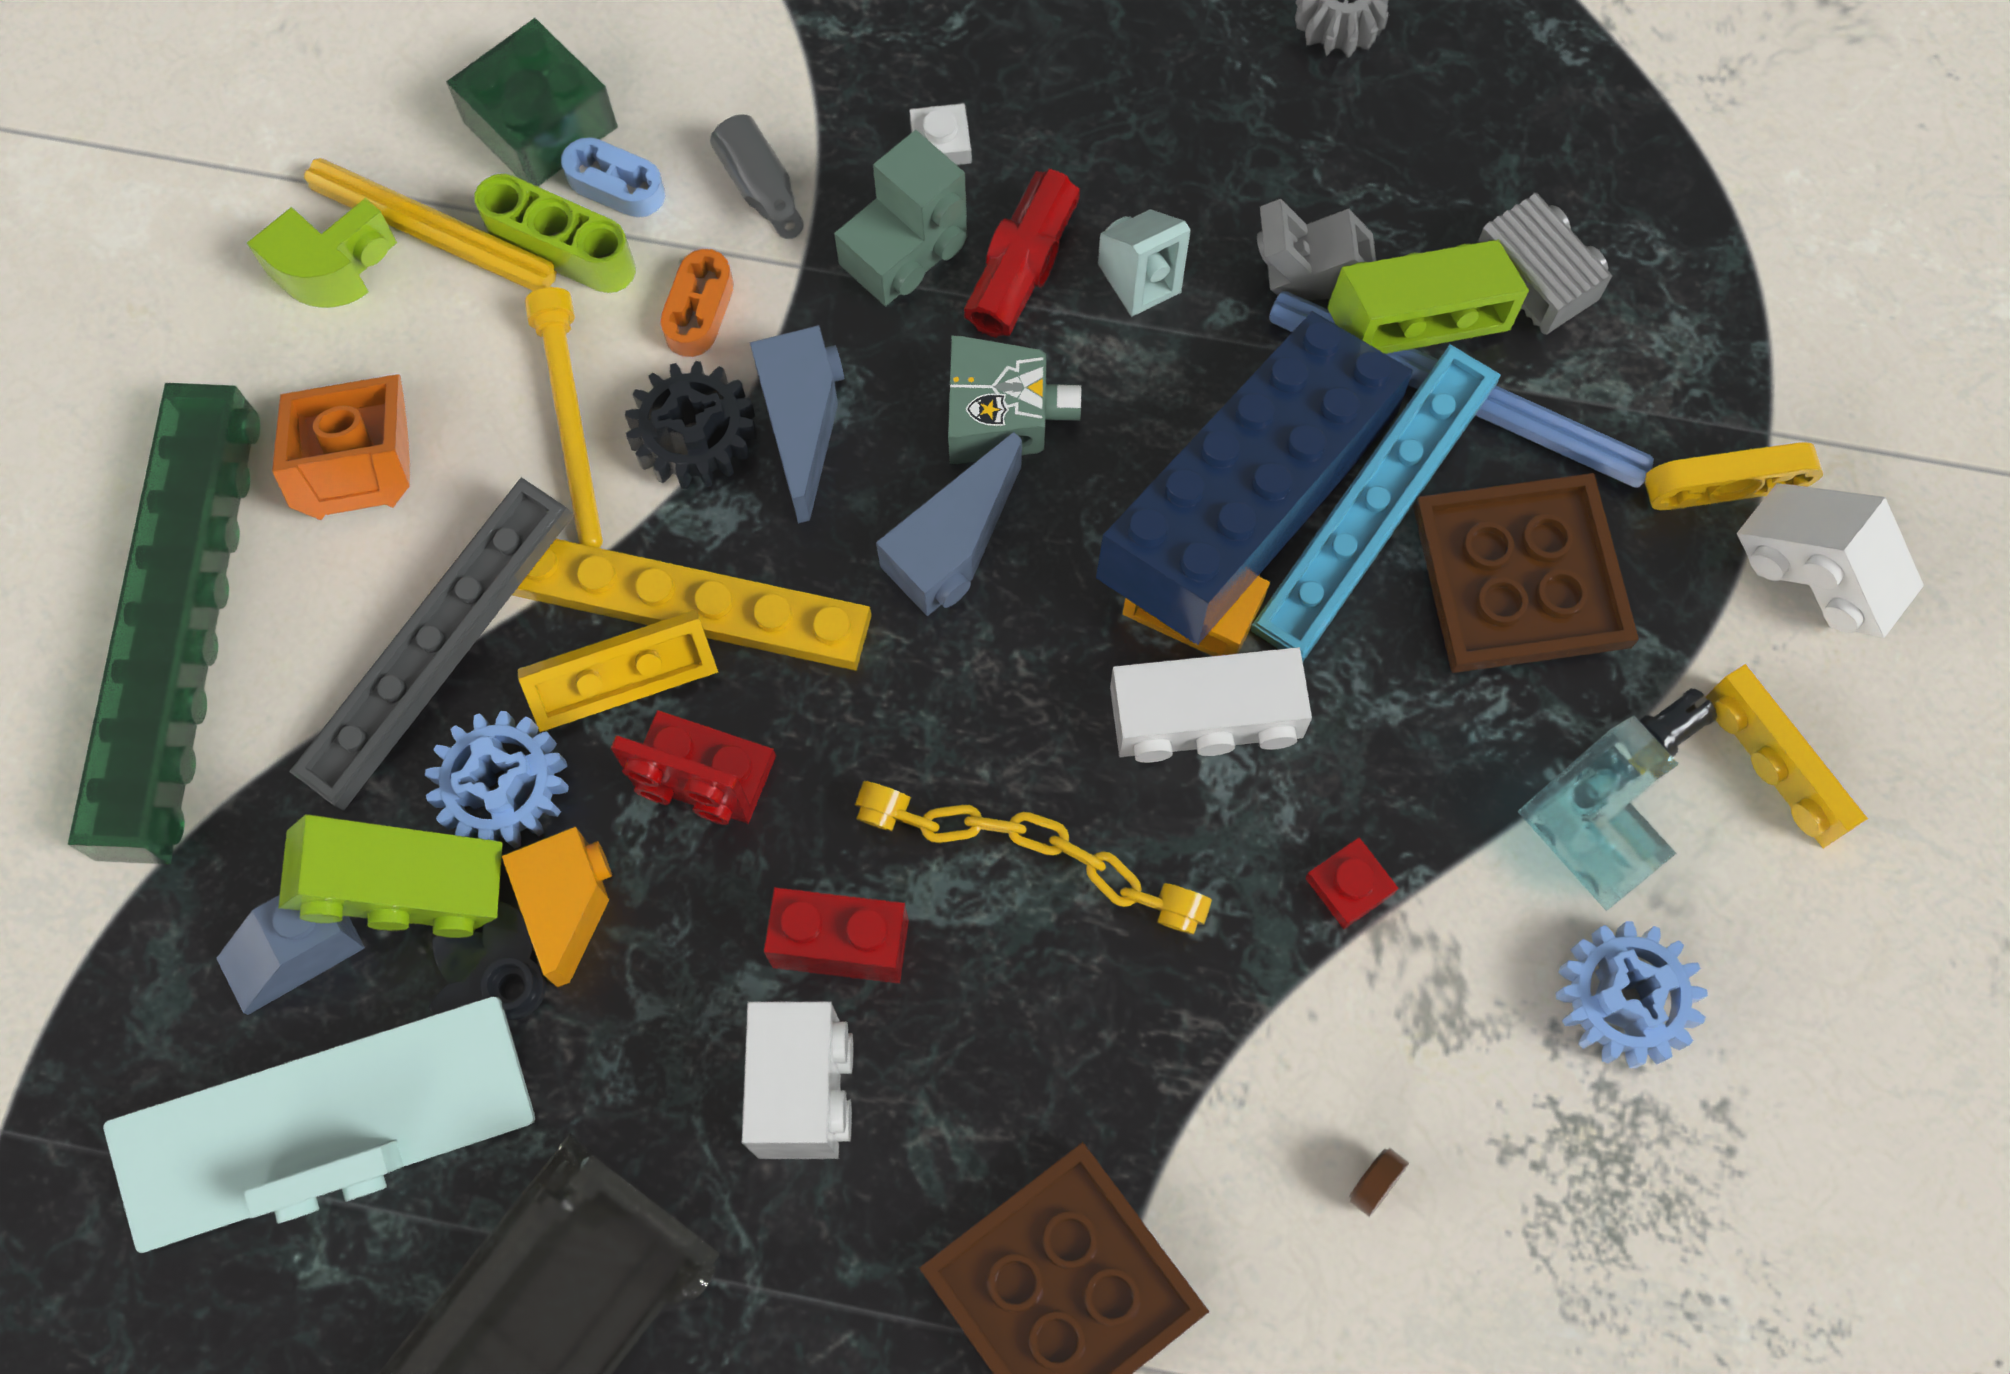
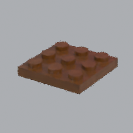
[1413,473,1639,673]
[919,1142,1210,1374]

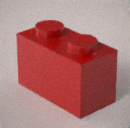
[764,887,909,984]

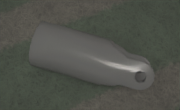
[710,114,804,239]

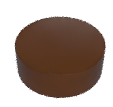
[1349,1148,1409,1217]

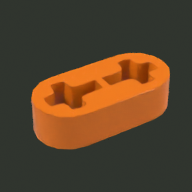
[660,249,734,357]

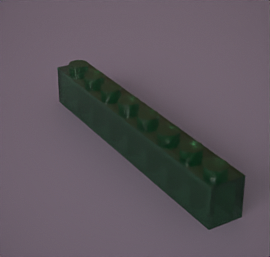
[67,383,260,864]

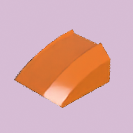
[272,374,410,520]

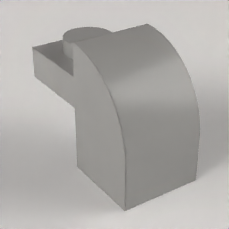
[1257,199,1376,300]

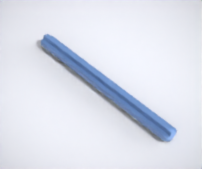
[1270,291,1654,487]

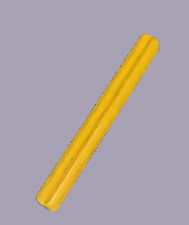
[304,158,557,291]

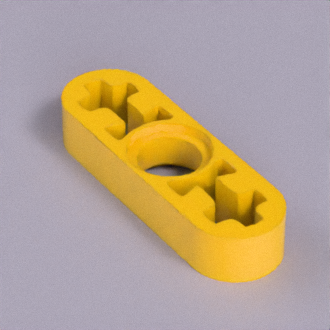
[1644,442,1823,510]

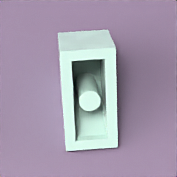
[1098,209,1191,316]

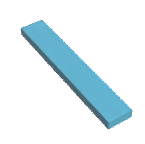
[1251,344,1501,662]

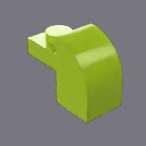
[247,198,397,308]

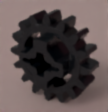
[625,361,757,489]

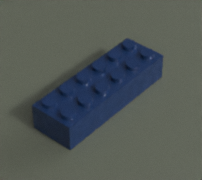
[1096,311,1413,645]

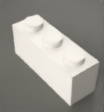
[1110,647,1312,763]

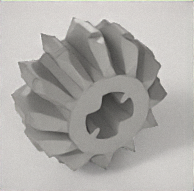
[1295,0,1389,58]

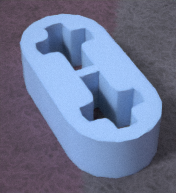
[561,137,665,217]

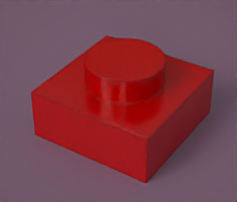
[1305,837,1399,929]

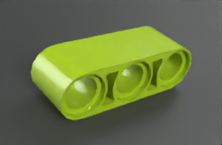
[474,174,636,293]

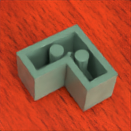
[834,129,967,307]

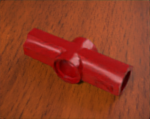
[964,169,1080,338]

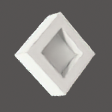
[910,104,972,165]

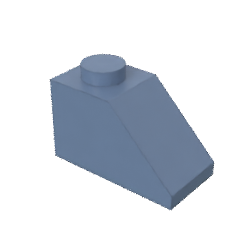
[216,895,365,1015]

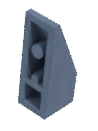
[750,325,844,523]
[876,432,1022,616]

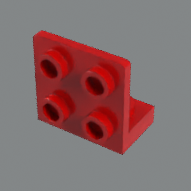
[611,710,776,825]

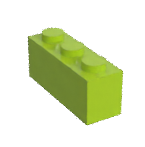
[1327,240,1529,354]
[278,815,502,938]

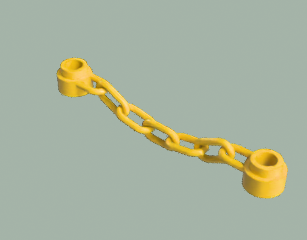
[855,781,1212,935]

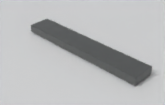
[289,477,574,810]

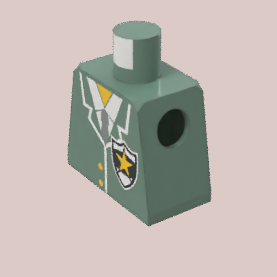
[948,336,1081,464]

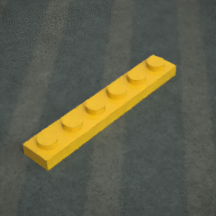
[512,539,872,671]

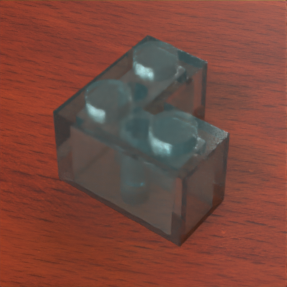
[1517,716,1679,911]

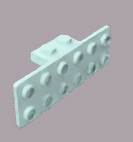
[103,997,535,1253]

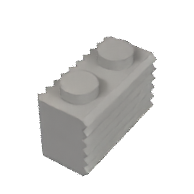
[1477,193,1612,334]

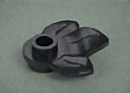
[429,901,546,1020]

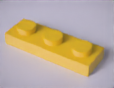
[518,609,718,732]
[1705,664,1868,849]

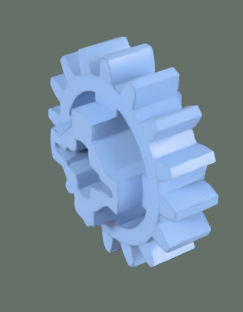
[425,711,569,848]
[1556,921,1708,1068]

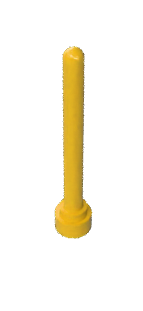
[525,287,603,548]

